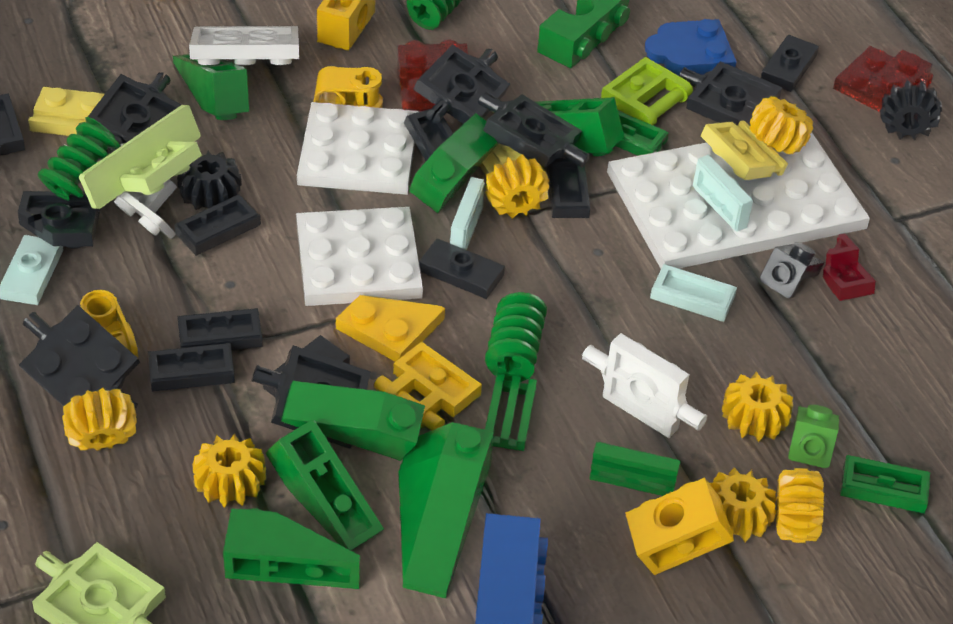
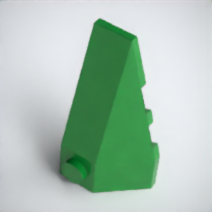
[398,422,494,599]

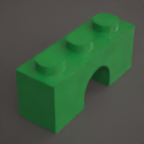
[537,0,630,69]

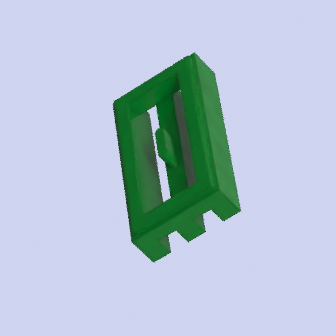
[615,111,669,156]
[485,374,537,451]
[589,442,680,496]
[840,455,930,514]

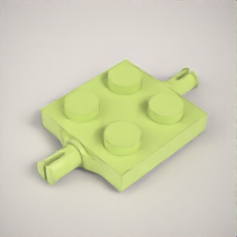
[32,542,166,624]

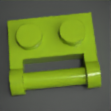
[601,57,693,126]

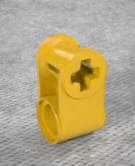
[314,66,383,108]
[80,290,138,357]

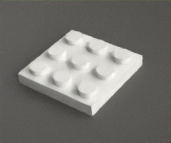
[189,26,299,65]
[297,102,418,195]
[296,207,423,306]

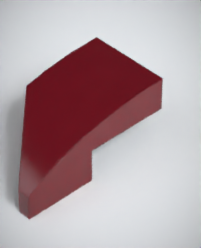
[823,233,876,301]

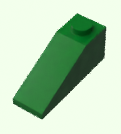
[173,54,249,120]
[536,97,624,156]
[409,113,499,214]
[281,381,425,461]
[265,419,384,550]
[223,508,360,589]

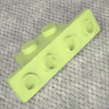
[79,105,202,209]

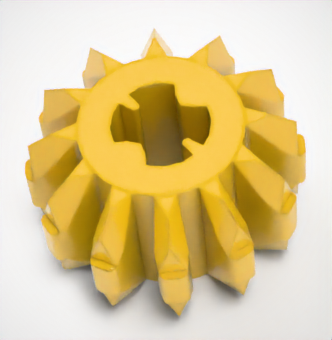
[749,96,814,154]
[485,154,550,219]
[722,371,793,443]
[62,388,137,451]
[192,433,266,508]
[709,467,777,543]
[776,468,824,543]

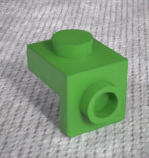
[788,405,839,468]

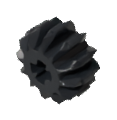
[880,79,942,141]
[177,150,242,210]

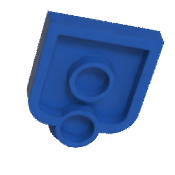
[645,19,737,76]

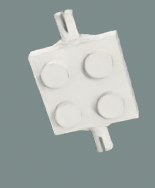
[582,333,707,438]

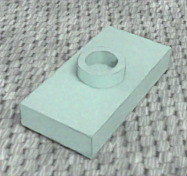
[693,154,753,232]
[0,235,63,305]

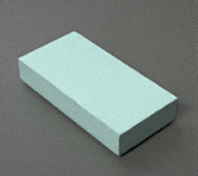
[450,177,485,250]
[650,264,737,322]

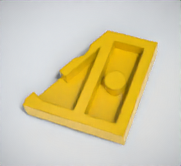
[336,295,445,362]

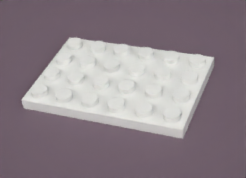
[607,132,870,269]

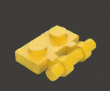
[373,341,482,431]

